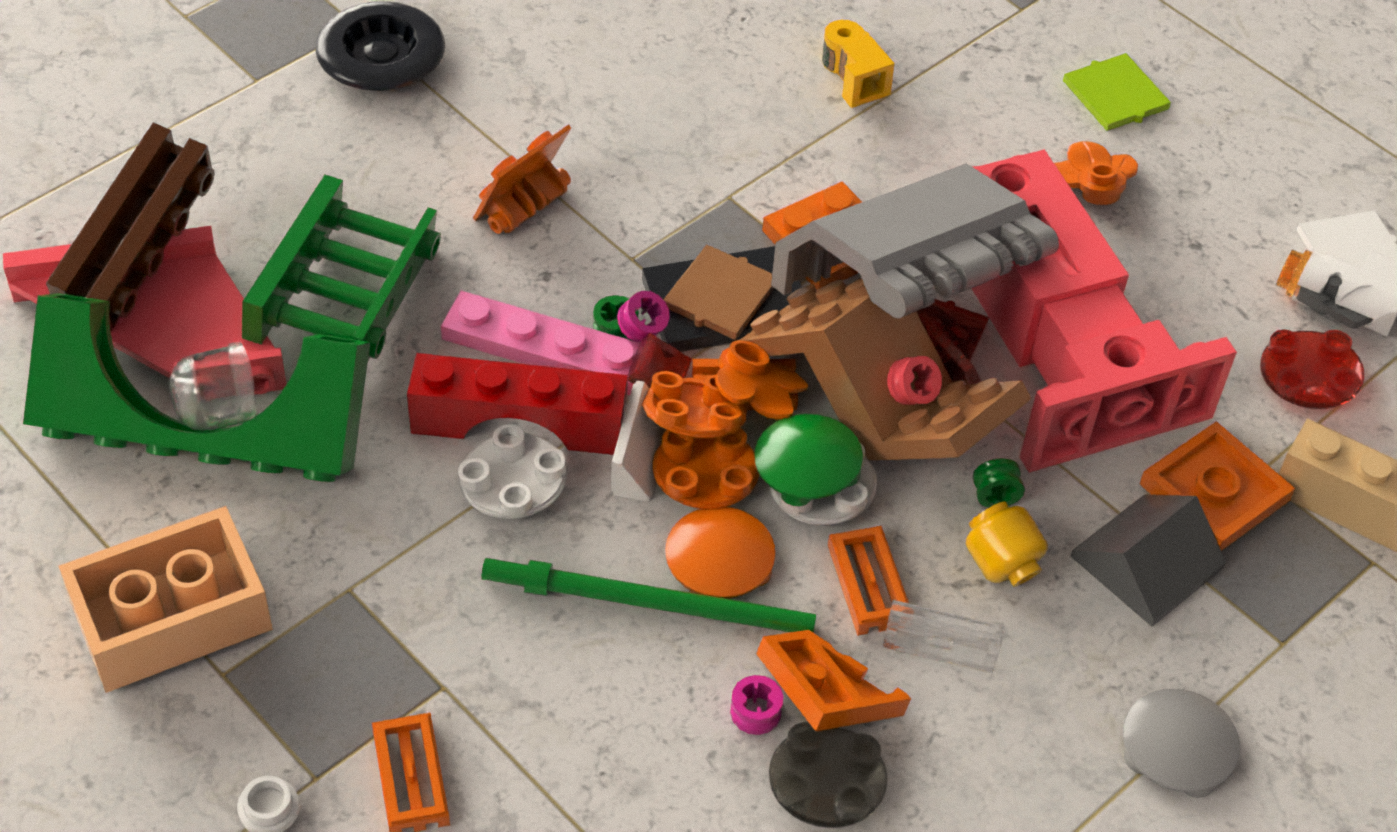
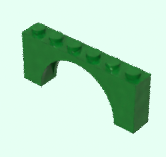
[23,293,370,482]

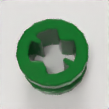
[593,295,639,340]
[972,458,1025,508]

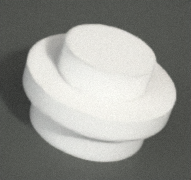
[237,776,299,832]

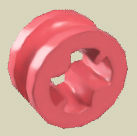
[887,356,942,405]

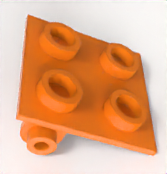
[473,124,571,234]

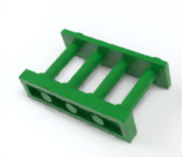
[242,174,441,361]

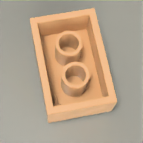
[58,506,273,693]

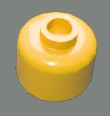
[965,501,1048,587]

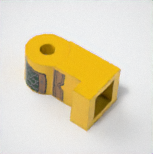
[822,19,895,108]

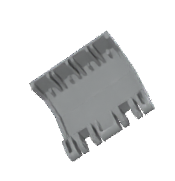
[771,163,1059,318]

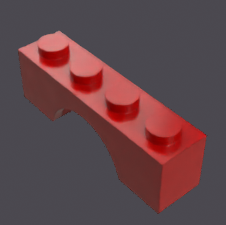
[407,353,628,455]

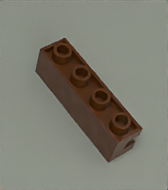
[46,122,215,332]

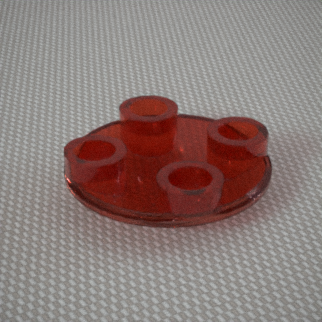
[1260,329,1365,409]

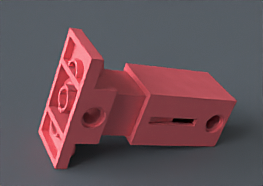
[971,149,1237,473]

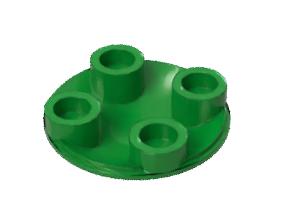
[755,414,863,507]

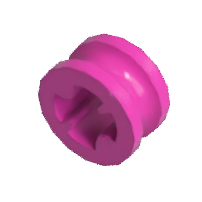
[617,291,670,343]
[730,675,784,735]

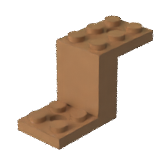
[740,278,1031,461]

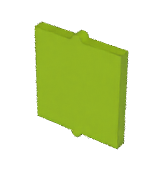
[1063,53,1171,131]

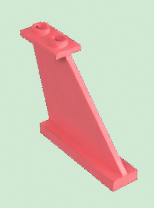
[3,226,287,404]

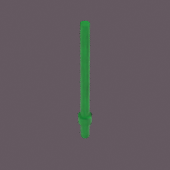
[481,558,816,633]

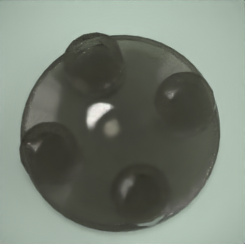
[769,722,887,828]

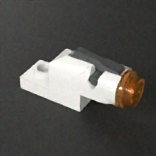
[1276,249,1397,336]

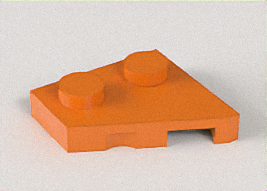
[756,630,911,731]

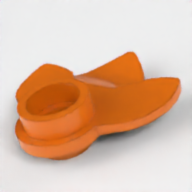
[1054,141,1138,205]
[715,340,809,420]

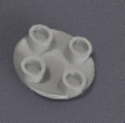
[1123,689,1240,798]

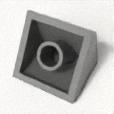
[1070,494,1226,627]

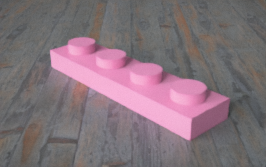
[441,290,651,395]

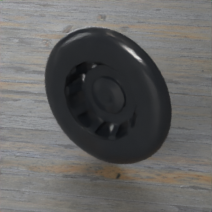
[316,1,445,91]

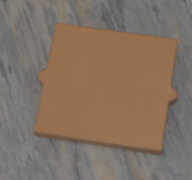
[663,244,774,340]

